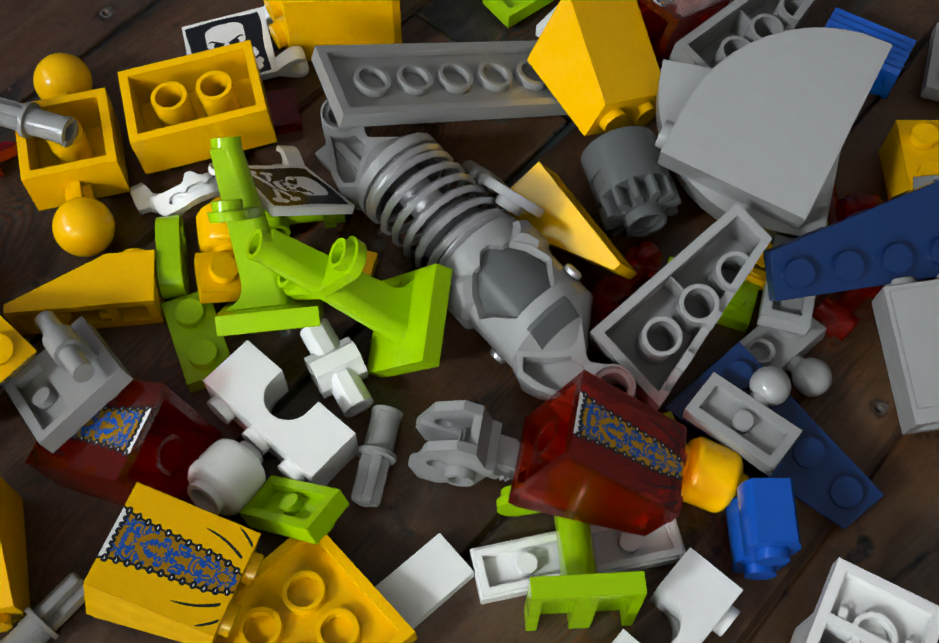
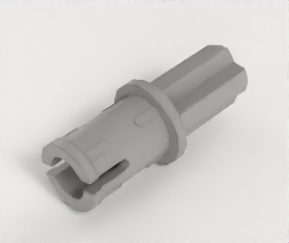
[0,97,78,147]
[350,405,403,508]
[0,572,85,643]

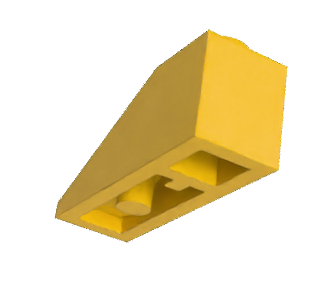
[507,162,637,280]
[3,248,165,335]

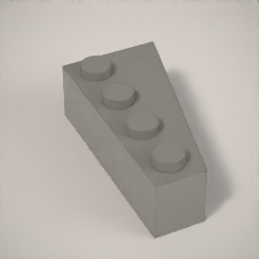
[668,0,816,68]
[587,202,772,415]

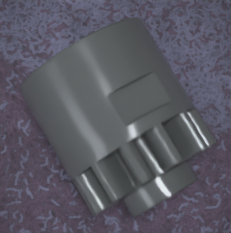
[580,126,681,238]

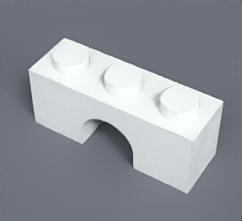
[203,340,358,486]
[612,547,743,643]

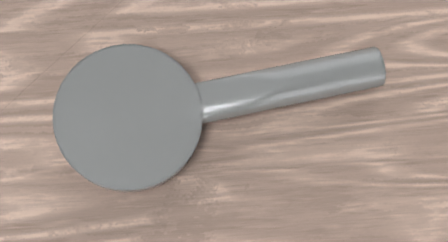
[461,160,545,218]

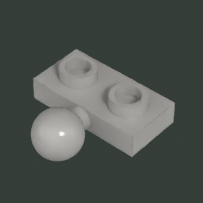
[724,317,832,397]
[682,366,803,477]

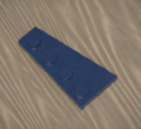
[763,178,939,301]
[664,342,884,529]

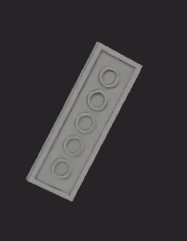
[311,40,568,128]

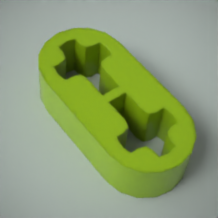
[155,214,189,299]

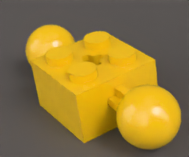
[15,53,131,257]

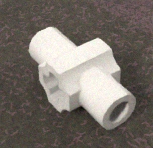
[300,318,374,417]

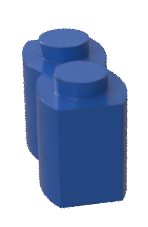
[725,478,802,580]

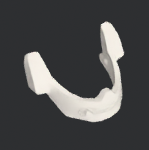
[130,171,220,216]

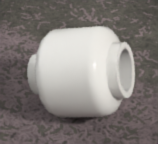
[187,438,266,516]

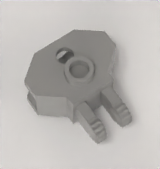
[408,400,534,487]

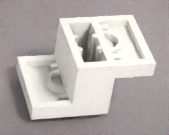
[790,557,939,643]

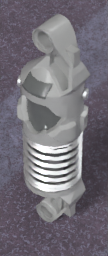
[315,99,636,421]

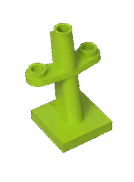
[207,136,324,337]
[246,229,453,378]
[496,425,647,631]

